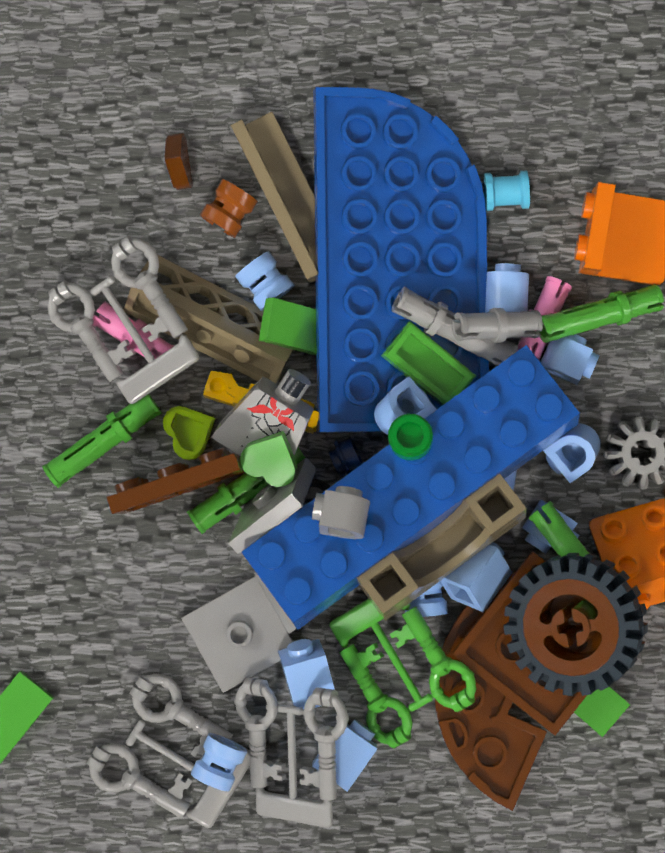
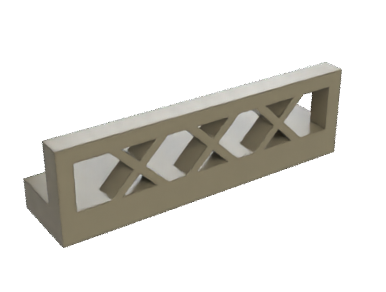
[231,112,319,283]
[123,255,294,384]

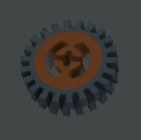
[504,553,648,696]

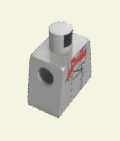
[211,369,314,456]

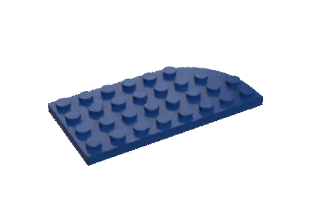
[313,87,489,432]

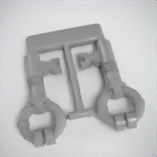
[47,235,199,404]
[86,674,250,828]
[234,677,349,828]

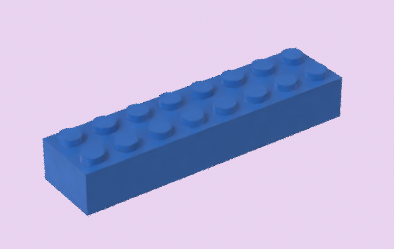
[242,345,580,630]

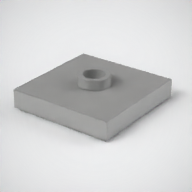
[228,458,316,554]
[181,576,293,693]

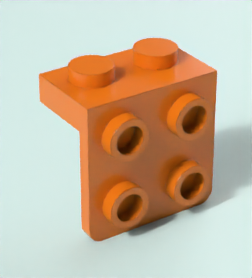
[574,182,665,285]
[589,499,665,610]

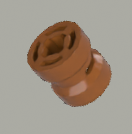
[200,179,258,238]

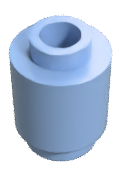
[485,263,529,313]

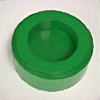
[388,414,433,461]

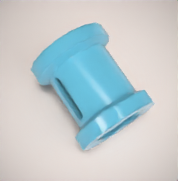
[484,170,530,211]

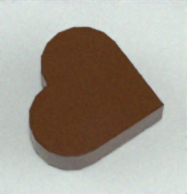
[165,133,193,190]

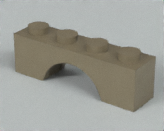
[357,474,527,621]

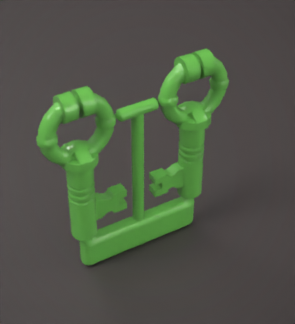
[329,598,476,749]

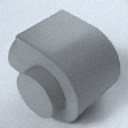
[312,486,370,539]

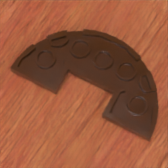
[435,571,547,811]

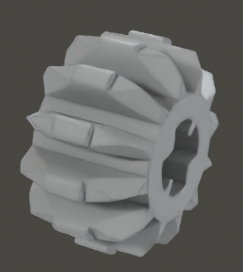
[603,416,665,490]

